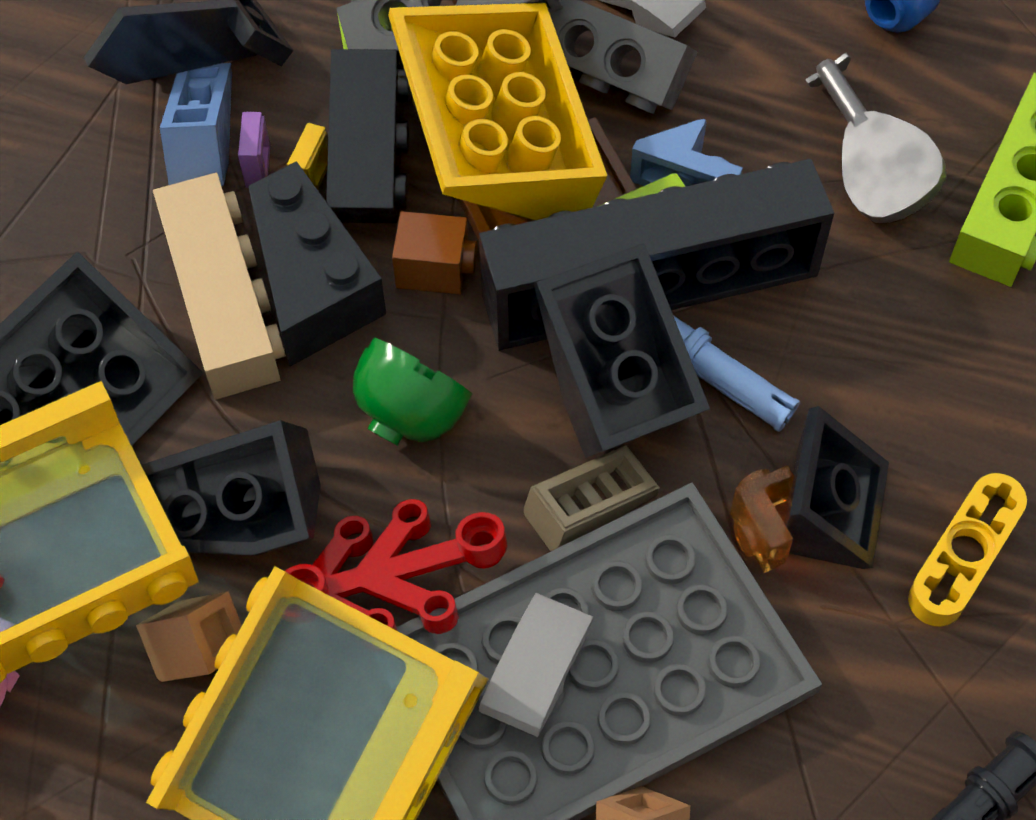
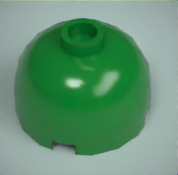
[353,338,473,446]

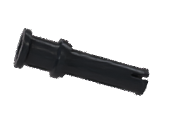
[930,731,1036,820]

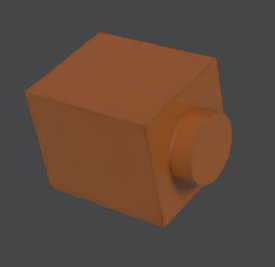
[392,211,477,295]

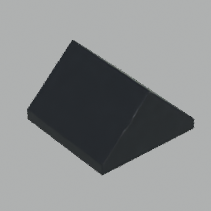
[779,406,889,569]

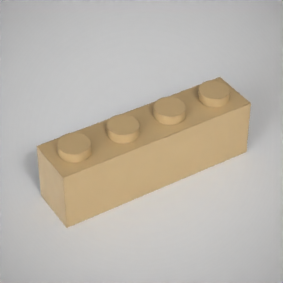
[153,172,286,400]

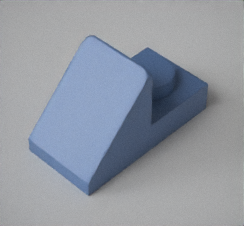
[630,119,743,186]

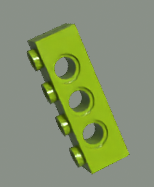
[949,73,1036,287]

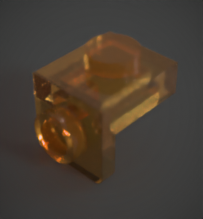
[730,466,795,573]

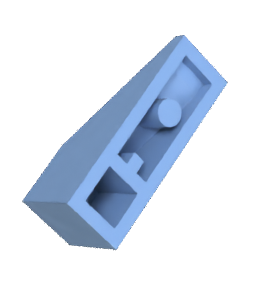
[160,63,232,186]

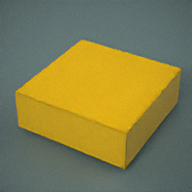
[287,123,328,190]

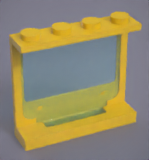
[0,381,199,683]
[146,566,489,820]

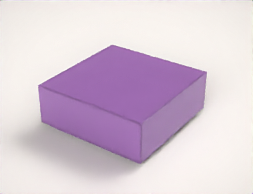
[238,112,271,188]

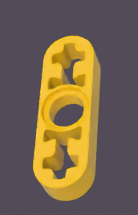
[908,473,1027,627]

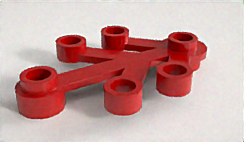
[283,499,508,652]

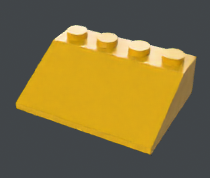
[388,3,607,220]

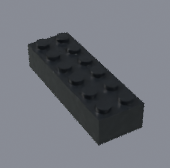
[479,159,835,351]

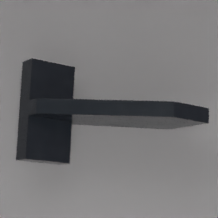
[83,0,294,85]

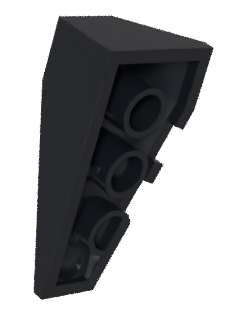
[66,420,321,556]

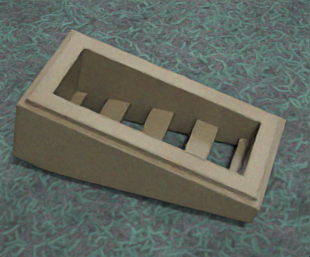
[524,445,660,551]

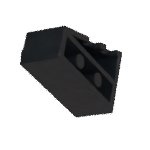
[326,49,410,223]
[248,161,386,367]

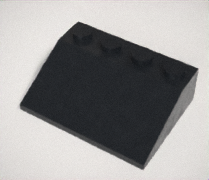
[0,251,204,539]

